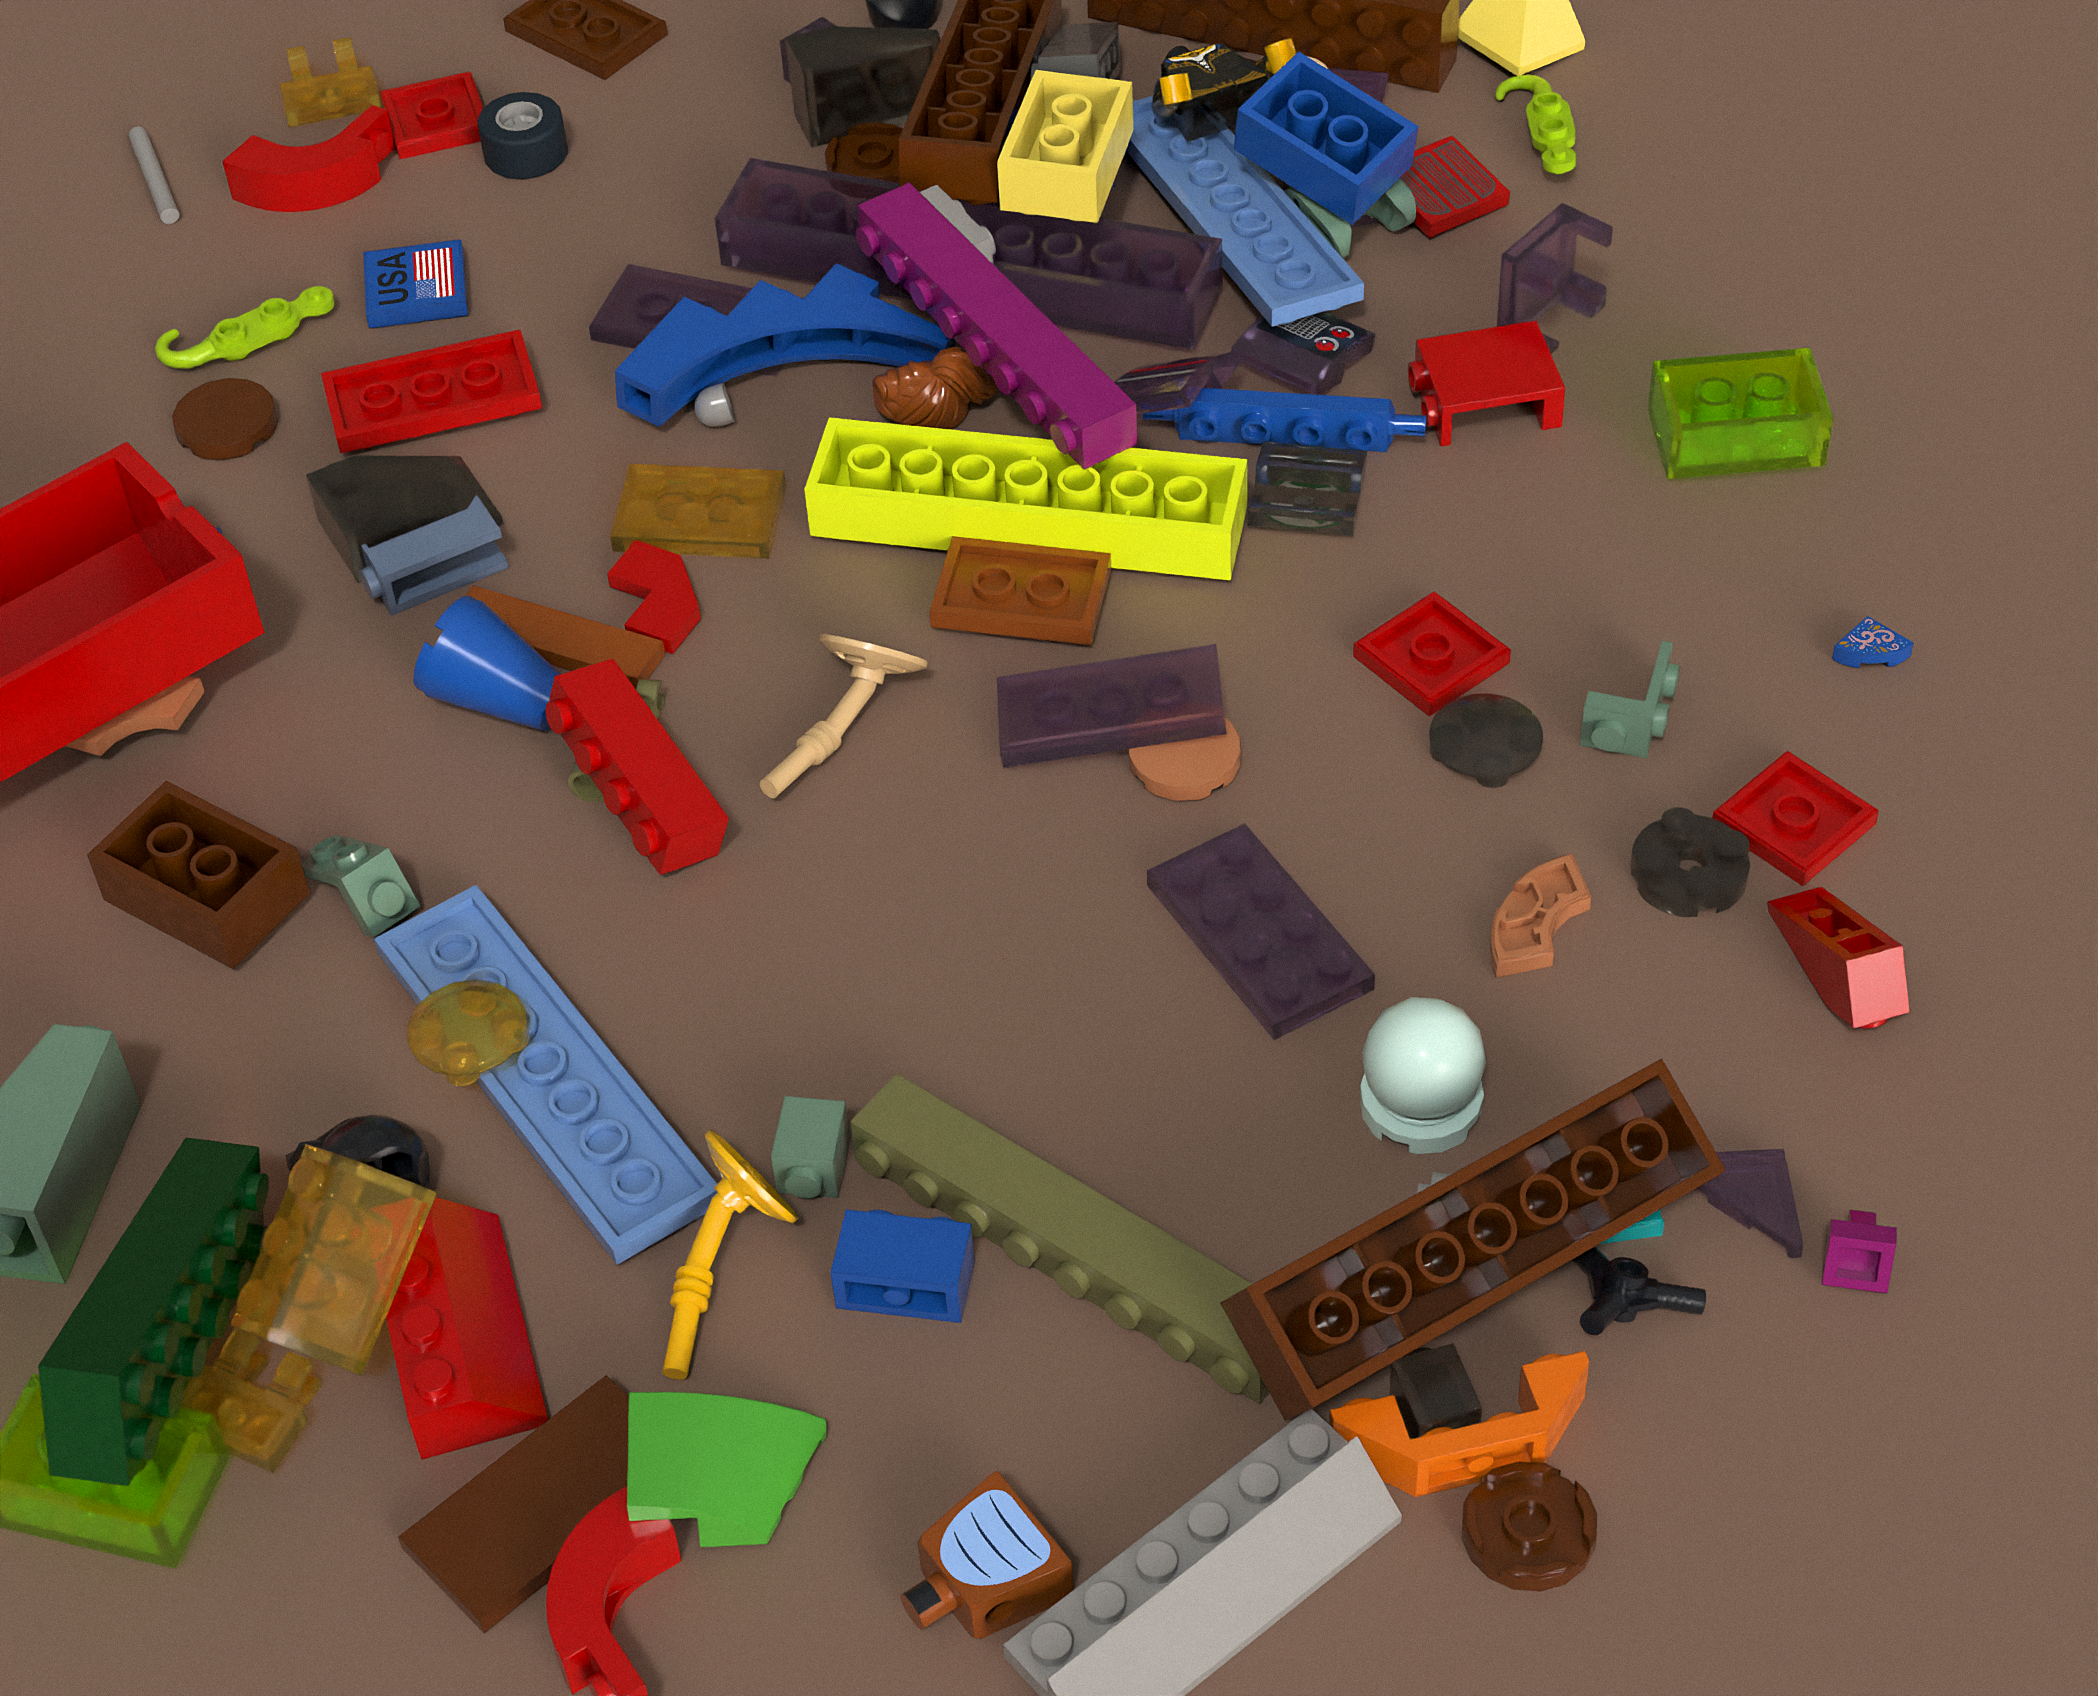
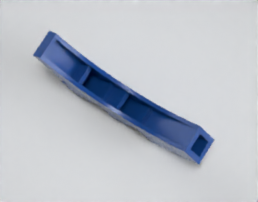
[615,263,956,427]

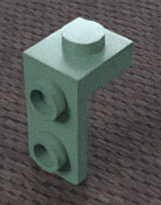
[1580,640,1680,758]
[301,835,420,938]

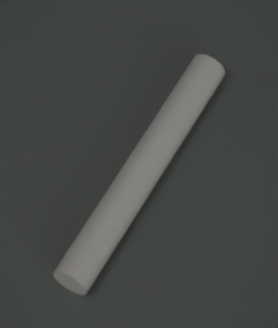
[128,127,179,224]

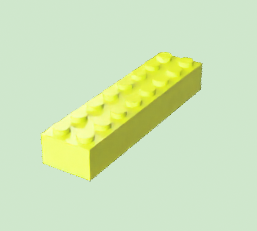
[804,417,1247,580]

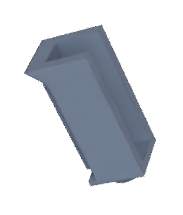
[359,494,509,616]

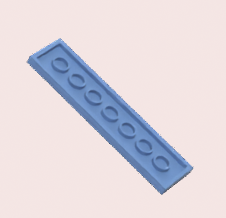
[1126,85,1364,327]
[374,885,717,1265]

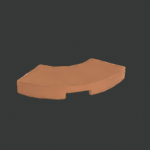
[66,676,205,756]
[1490,854,1591,978]

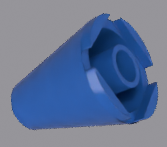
[413,596,561,731]

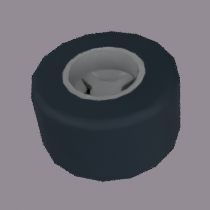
[477,92,568,179]

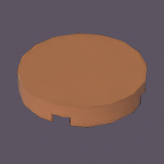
[1129,705,1241,801]

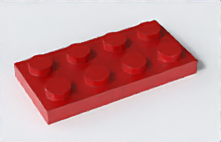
[321,329,542,454]

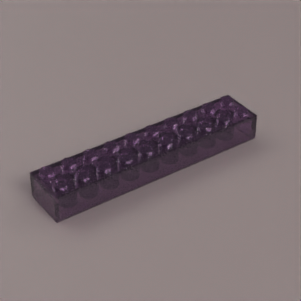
[714,158,1222,350]

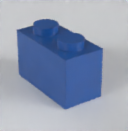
[830,1209,975,1323]

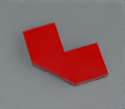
[607,540,701,654]

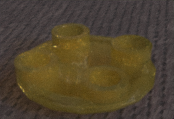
[407,979,530,1086]

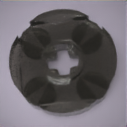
[1630,807,1750,917]

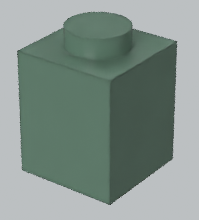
[771,1096,851,1198]

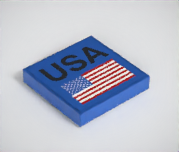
[363,239,468,328]

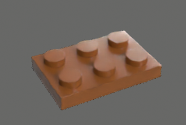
[929,536,1111,645]

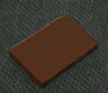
[503,0,668,80]

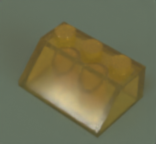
[230,1144,437,1376]

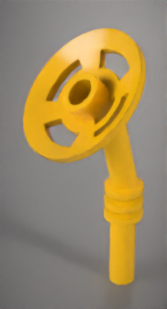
[662,1129,799,1380]

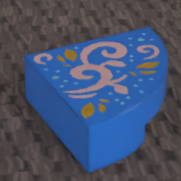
[1832,616,1914,668]

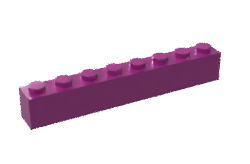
[856,183,1137,469]

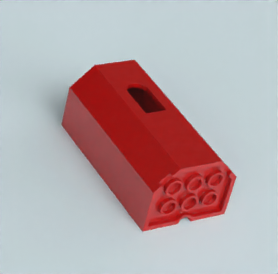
[0,442,265,782]

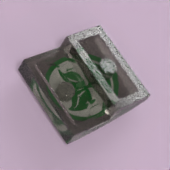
[1247,441,1367,536]

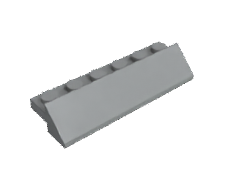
[1003,1409,1402,1696]

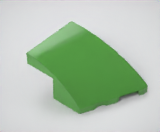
[627,1392,827,1547]

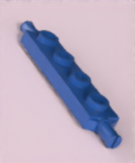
[1143,386,1427,452]

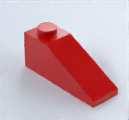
[1767,886,1910,1028]

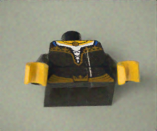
[1151,38,1296,142]

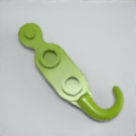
[1495,75,1576,174]
[155,286,335,369]

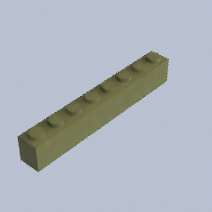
[850,1073,1269,1404]

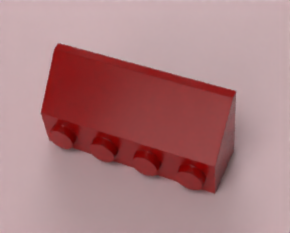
[363,1194,548,1460]

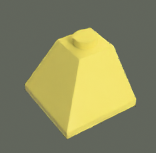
[1458,0,1586,76]

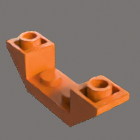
[1329,1351,1589,1497]

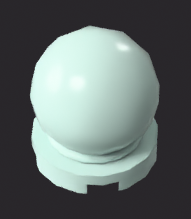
[1360,997,1487,1154]

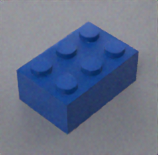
[1234,52,1419,225]

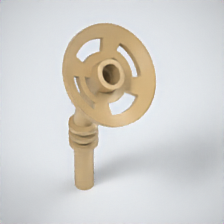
[759,634,928,798]

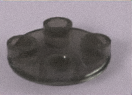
[1429,693,1543,788]

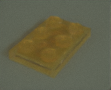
[610,464,786,559]

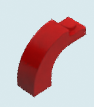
[222,105,396,212]
[546,1486,682,1696]

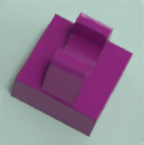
[1822,1209,1897,1293]

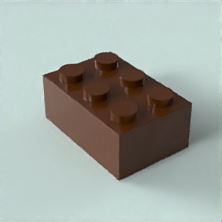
[87,781,310,969]

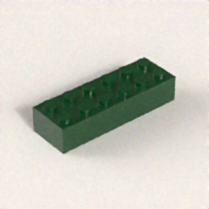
[38,1137,272,1486]

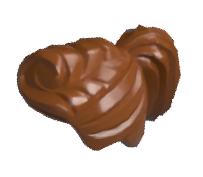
[872,347,998,429]

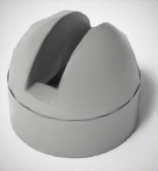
[695,383,735,427]

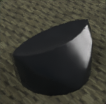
[865,0,938,37]

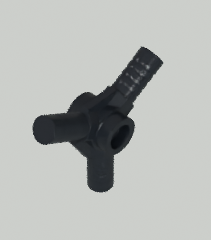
[1572,1247,1706,1335]

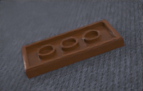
[398,1375,629,1633]

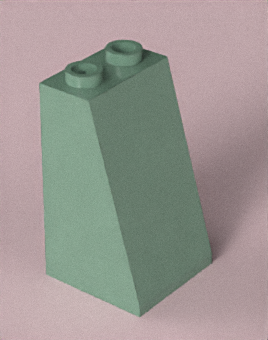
[0,1024,141,1284]

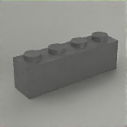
[1031,22,1121,80]

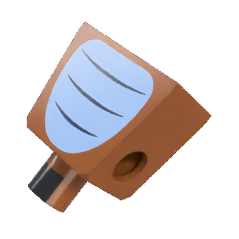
[900,1470,1074,1639]

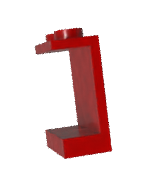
[1408,320,1565,446]

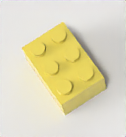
[997,70,1134,223]

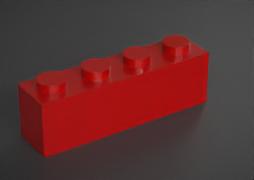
[545,658,729,875]

